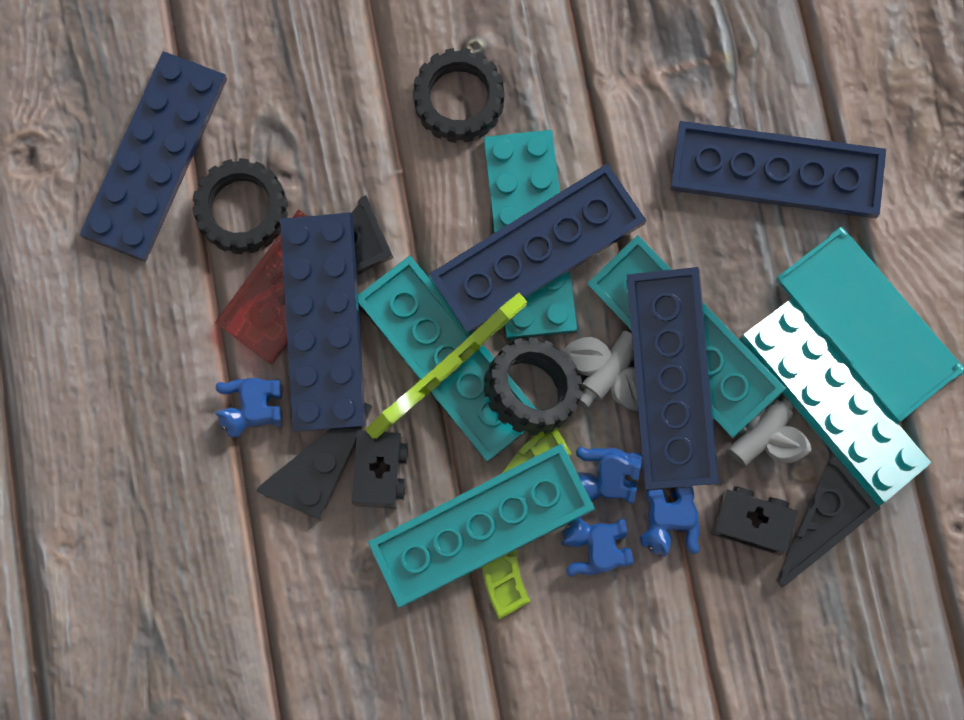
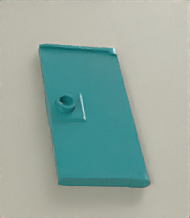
[775,226,964,423]

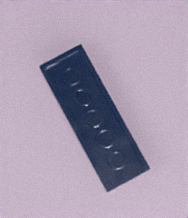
[79,51,227,262]
[670,121,886,219]
[429,163,646,335]
[280,212,366,432]
[627,267,719,490]

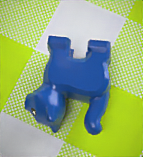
[215,378,282,438]
[576,447,642,504]
[640,486,700,557]
[561,518,634,577]

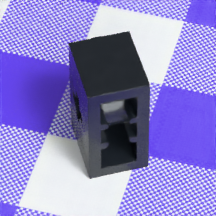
[351,430,408,509]
[711,486,798,556]

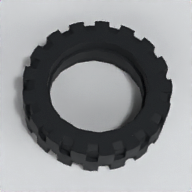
[413,48,505,143]
[192,158,288,254]
[484,338,582,435]

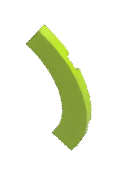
[365,293,527,439]
[482,427,571,619]

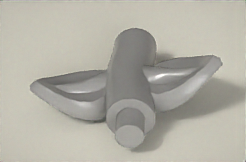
[564,331,638,411]
[727,396,811,467]

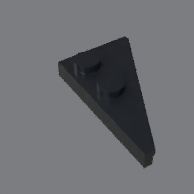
[278,195,394,306]
[257,403,373,521]
[776,455,881,588]

